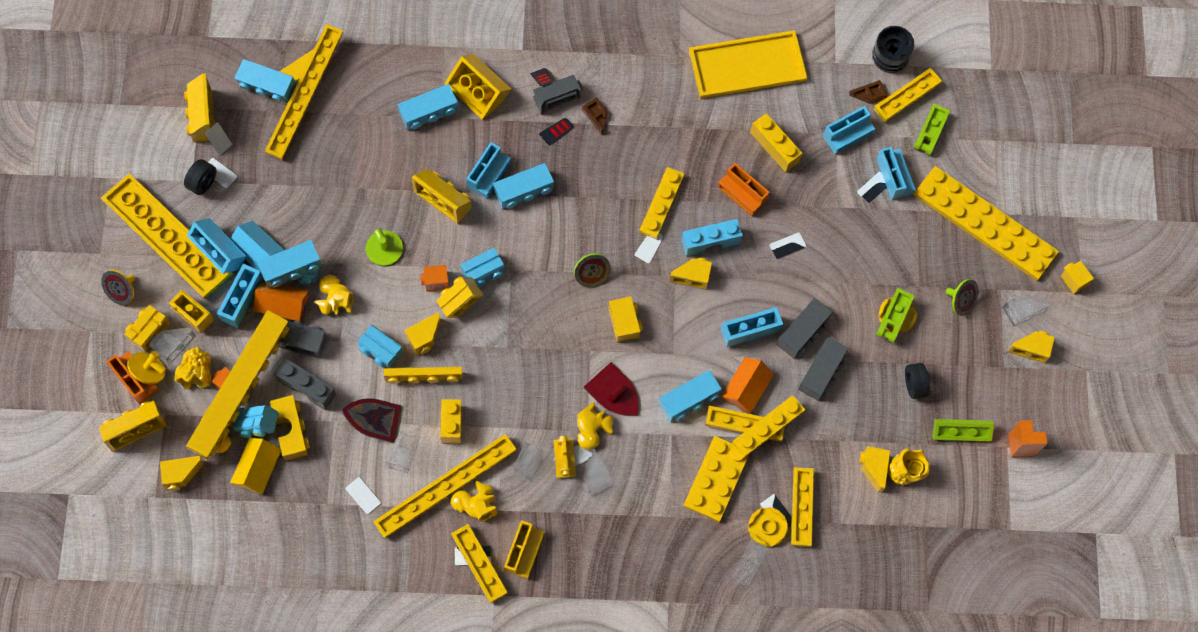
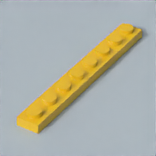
[265,24,343,160]
[373,434,517,539]

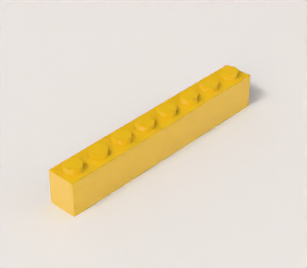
[186,310,290,460]

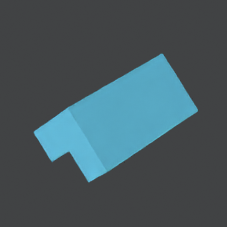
[823,106,875,154]
[466,142,511,199]
[877,147,915,200]
[231,221,284,271]

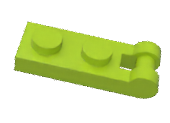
[914,103,950,155]
[876,288,915,343]

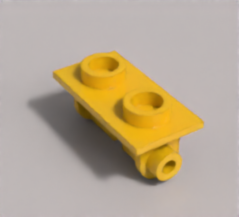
[553,436,576,478]

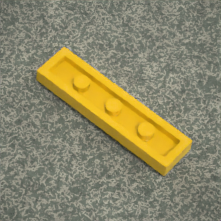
[873,68,942,122]
[639,167,684,240]
[384,367,463,384]
[732,395,805,458]
[705,406,785,442]
[791,467,814,547]
[451,524,508,604]

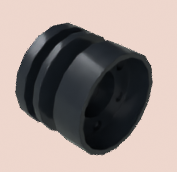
[872,26,914,73]

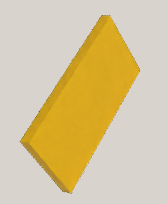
[689,30,807,99]

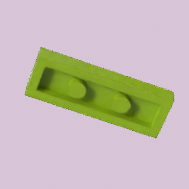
[932,419,994,441]

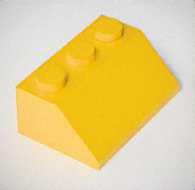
[444,54,511,120]
[184,73,215,142]
[412,169,472,224]
[99,401,167,452]

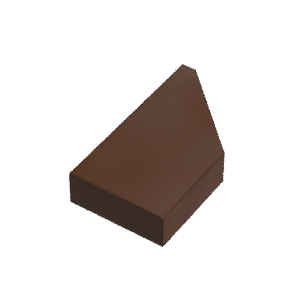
[849,80,888,104]
[581,97,607,135]

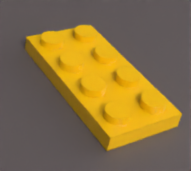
[683,436,749,523]

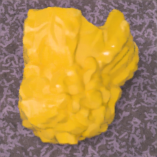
[174,347,212,390]
[887,448,930,486]

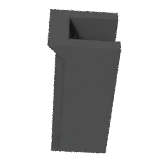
[533,75,583,114]

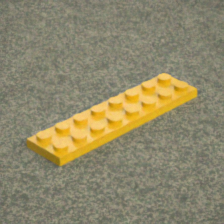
[913,166,1059,281]
[101,173,233,300]

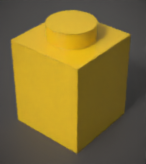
[1061,261,1094,294]

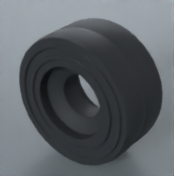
[184,159,217,195]
[905,363,930,399]

